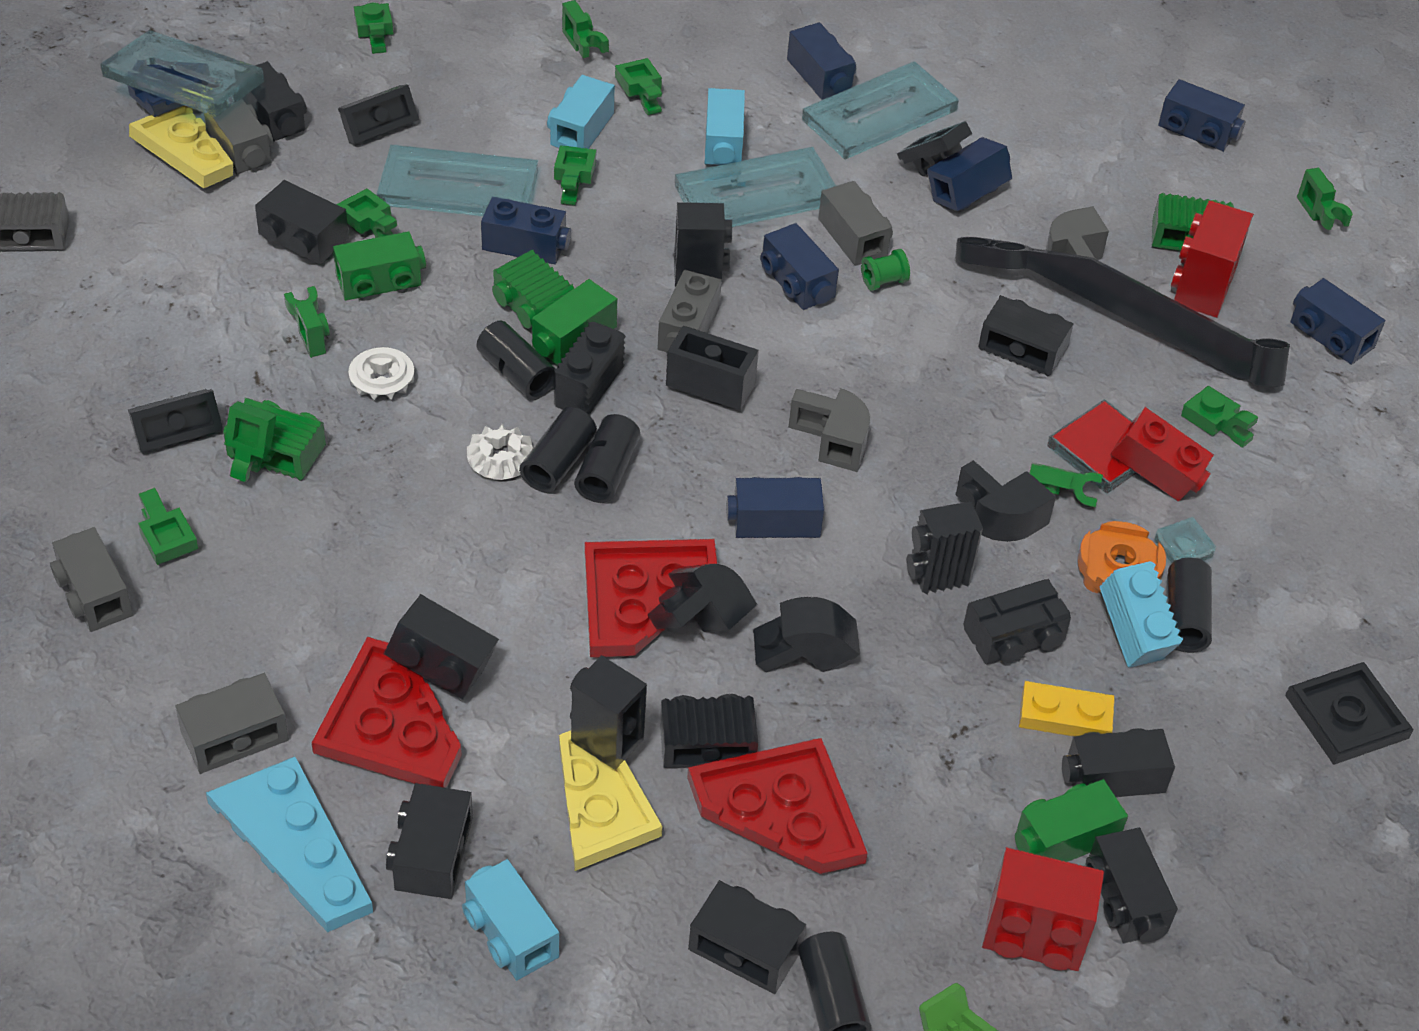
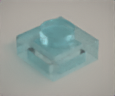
[1154,517,1216,563]

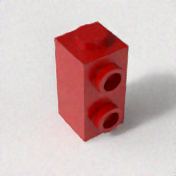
[1111,407,1214,502]

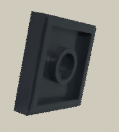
[1285,662,1414,765]

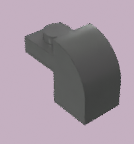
[1046,206,1109,260]
[788,388,870,472]

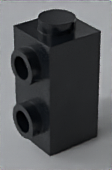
[235,61,307,142]
[1062,728,1175,797]
[1085,827,1178,944]

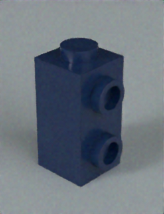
[787,22,856,100]
[1158,79,1246,152]
[927,137,1012,211]
[481,196,572,265]
[760,223,839,310]
[1290,278,1386,365]
[726,477,824,538]

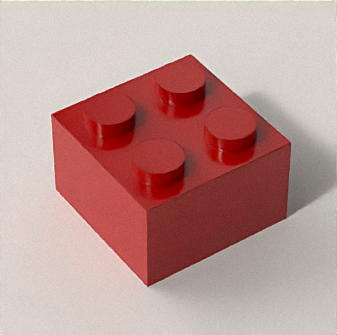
[1171,200,1254,318]
[982,847,1104,971]

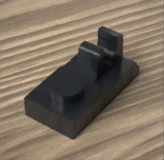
[338,84,419,144]
[896,121,972,176]
[128,389,223,453]

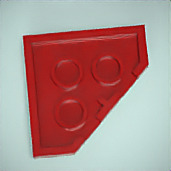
[584,539,717,657]
[311,637,462,788]
[687,738,868,874]

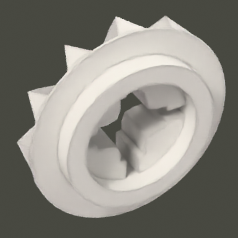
[348,347,414,401]
[467,424,533,480]

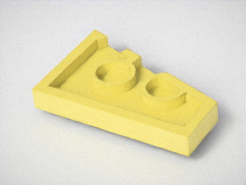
[129,103,233,188]
[559,730,662,871]

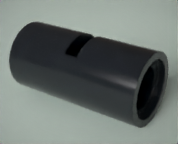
[476,320,556,400]
[519,407,597,493]
[574,414,641,503]
[1167,558,1212,653]
[798,931,872,1031]

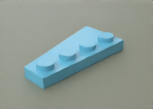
[206,757,373,933]

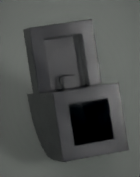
[956,460,1056,542]
[647,564,758,632]
[753,597,860,673]

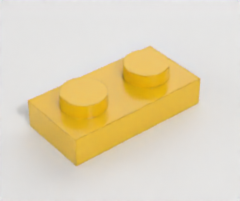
[1019,681,1115,736]

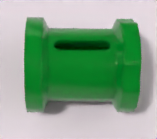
[861,249,910,291]

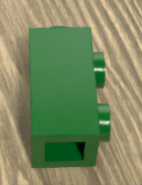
[333,231,426,301]
[532,279,618,365]
[1015,779,1128,862]

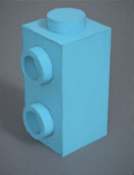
[547,75,615,149]
[704,88,745,166]
[462,859,559,981]

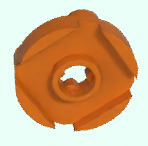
[1078,521,1166,593]

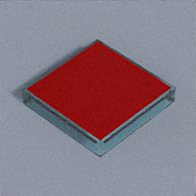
[1047,399,1137,494]

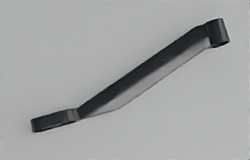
[955,237,1290,387]

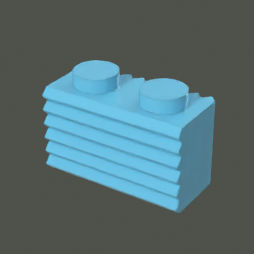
[1099,561,1183,668]

